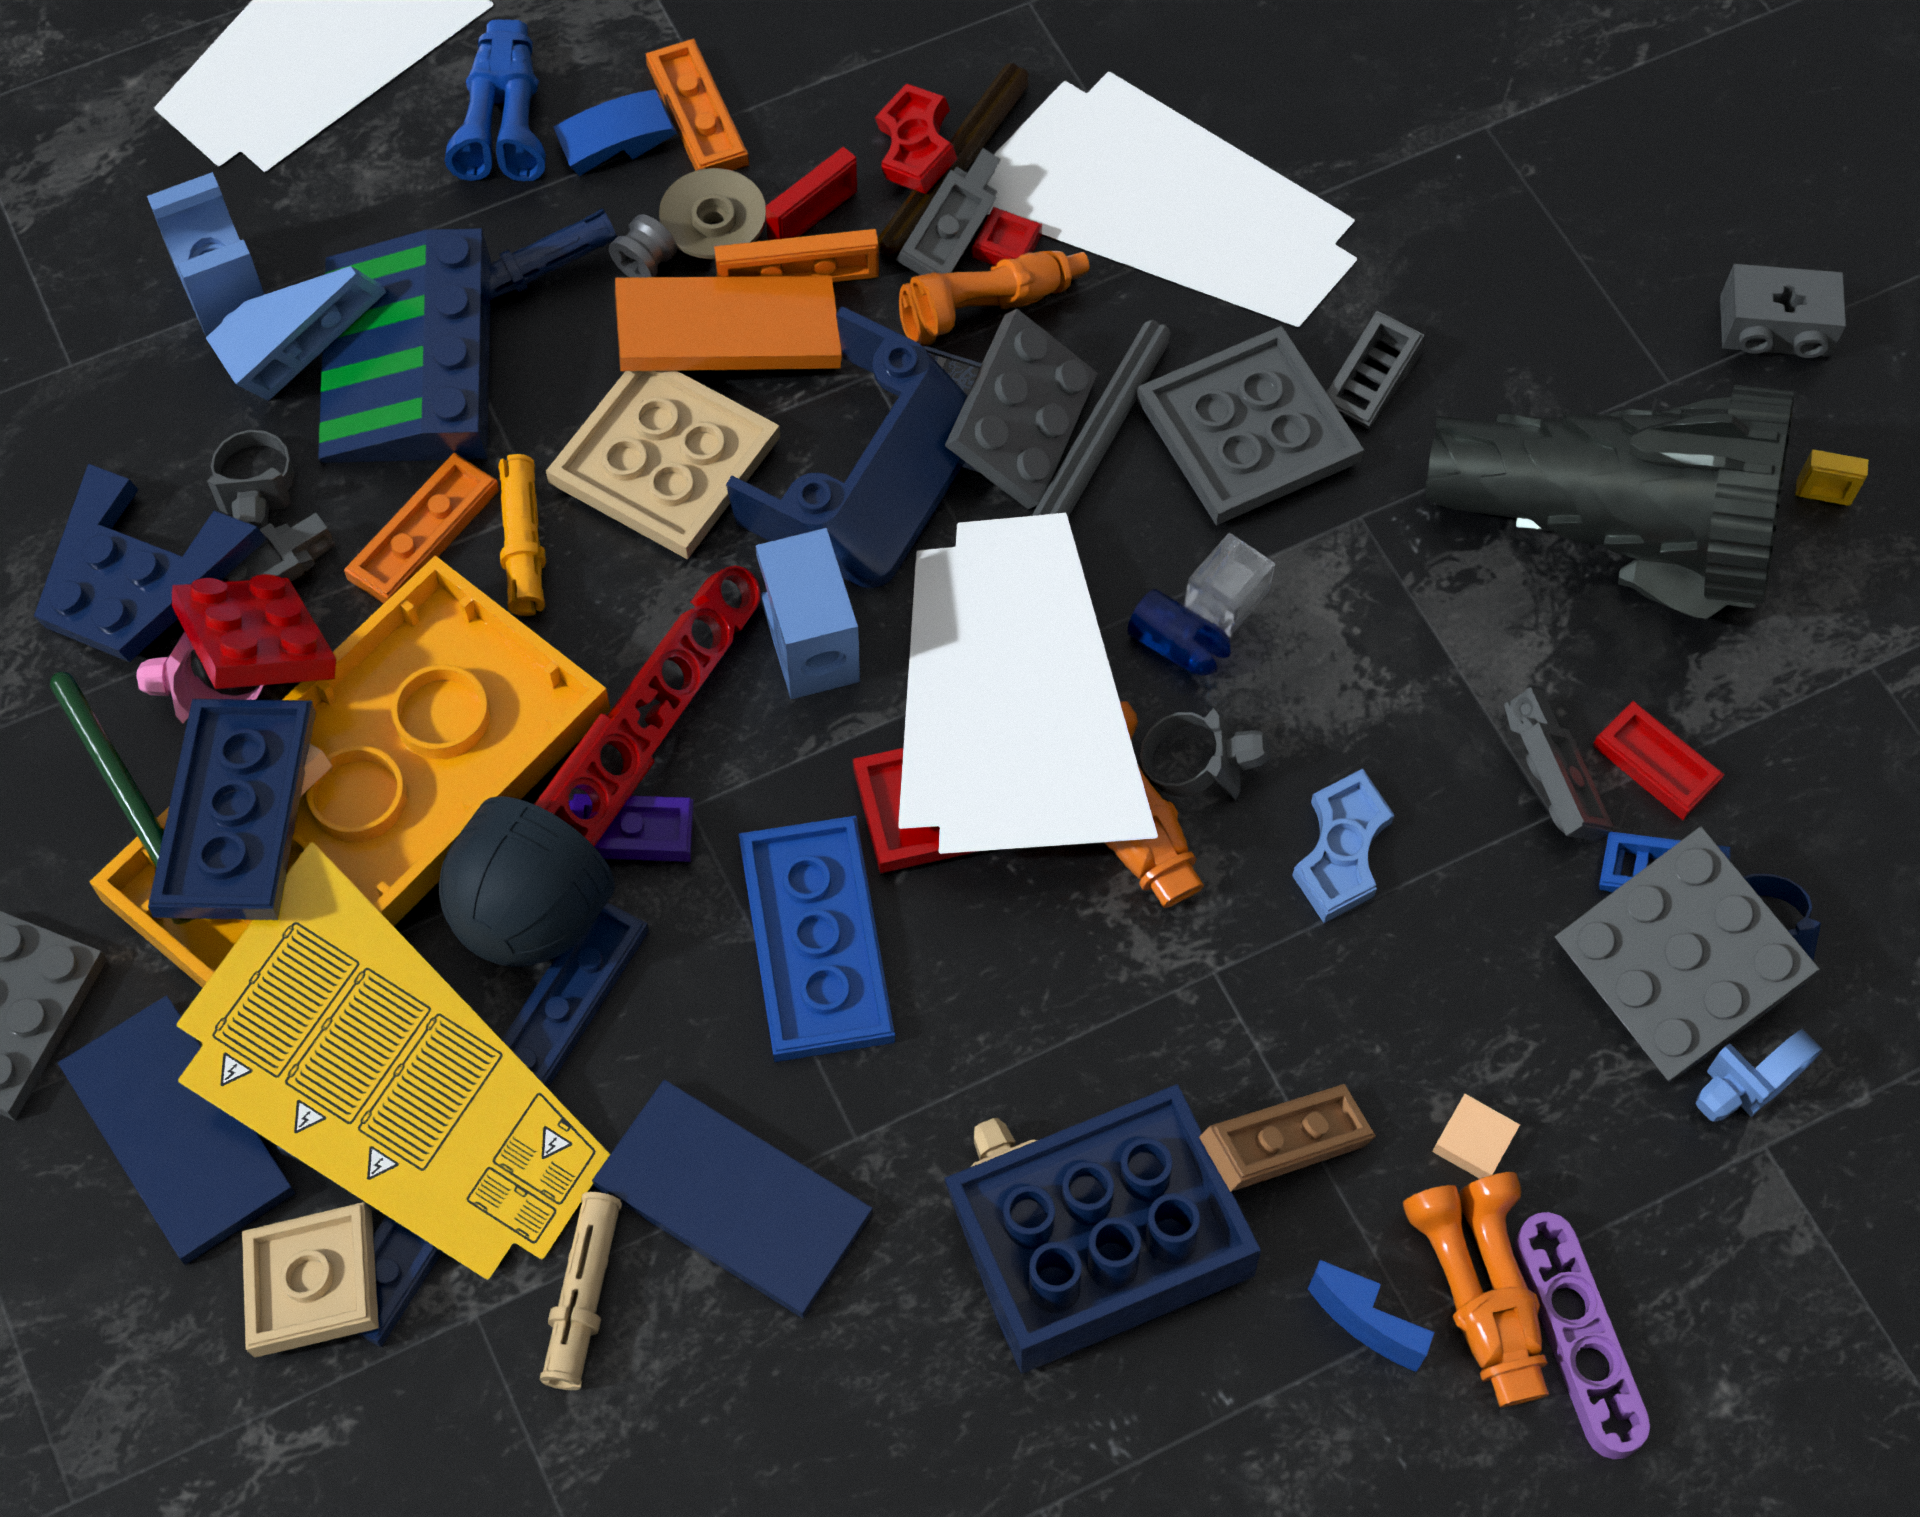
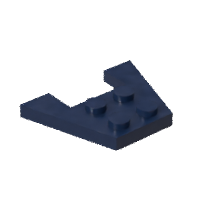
[34,464,267,662]

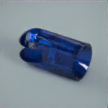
[1127,589,1231,676]

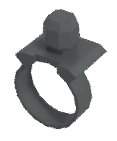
[207,430,295,529]
[1140,708,1271,800]

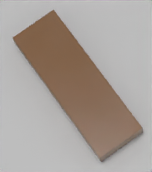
[1199,1084,1376,1192]

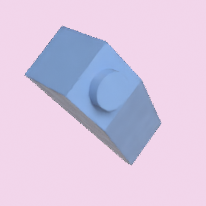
[206,266,386,401]

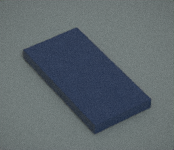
[148,699,316,920]
[58,995,296,1265]
[592,1080,873,1319]

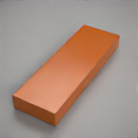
[646,39,749,171]
[714,229,879,282]
[344,453,500,604]

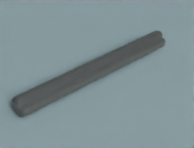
[1032,320,1171,517]

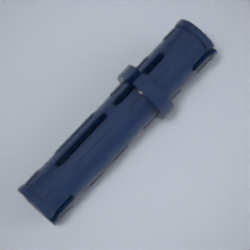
[490,208,617,301]

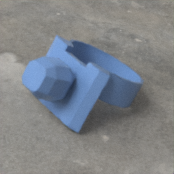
[1696,1029,1823,1122]

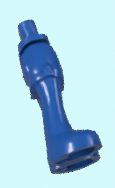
[445,20,546,181]

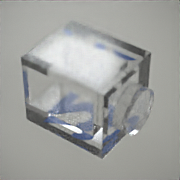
[1184,533,1276,638]

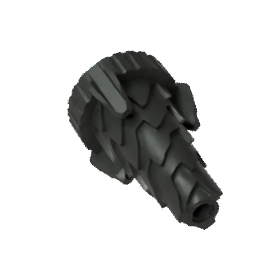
[1426,385,1795,620]

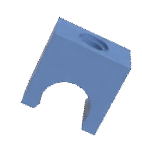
[147,172,264,343]
[756,528,860,699]

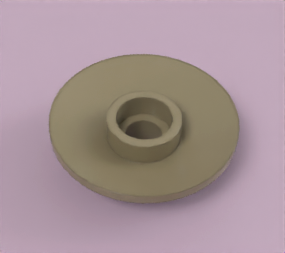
[659,168,766,259]

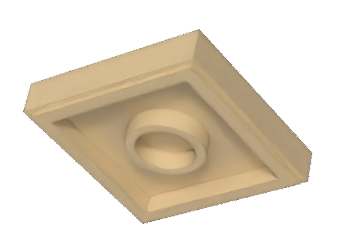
[242,1202,379,1358]

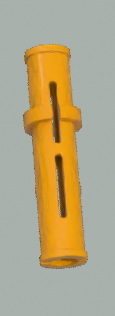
[498,454,546,616]

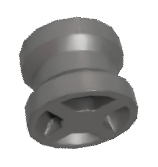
[609,214,677,277]

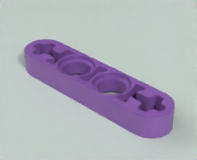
[1514,1212,1650,1459]

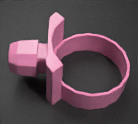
[136,631,264,723]

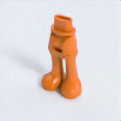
[899,251,1090,347]
[1104,701,1204,908]
[1403,1172,1549,1408]

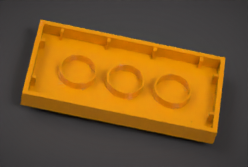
[89,556,611,988]

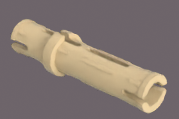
[540,1192,622,1390]

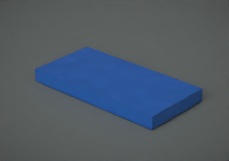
[739,816,895,1062]

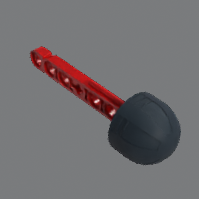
[439,565,761,967]

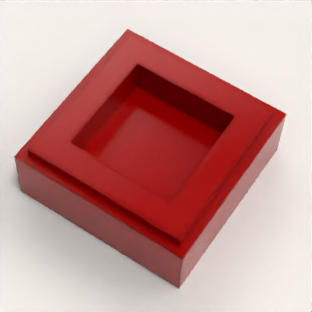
[972,207,1043,266]

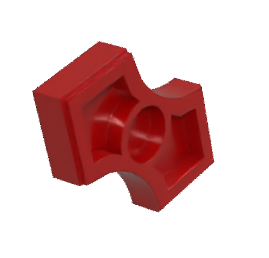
[875,83,958,194]

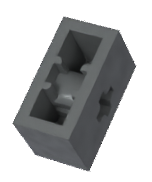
[1720,264,1846,358]

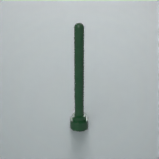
[50,672,195,924]

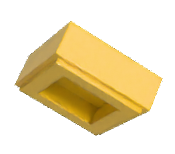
[1795,449,1869,506]

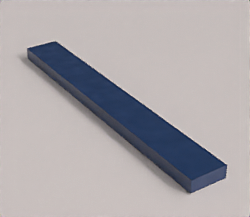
[357,902,649,1347]

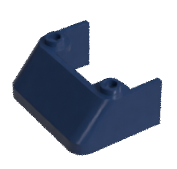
[726,306,968,588]

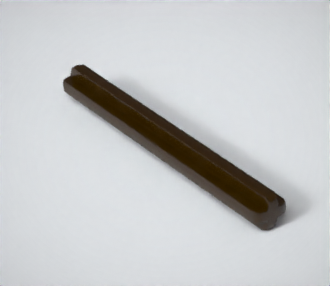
[877,63,1029,261]

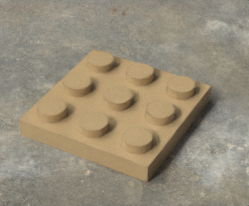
[546,371,780,559]

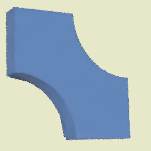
[1292,769,1395,923]

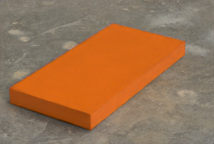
[615,276,842,371]

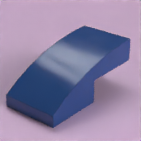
[553,89,677,176]
[1308,1260,1435,1372]

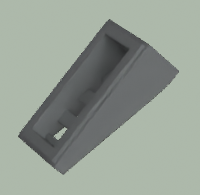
[1327,311,1425,429]

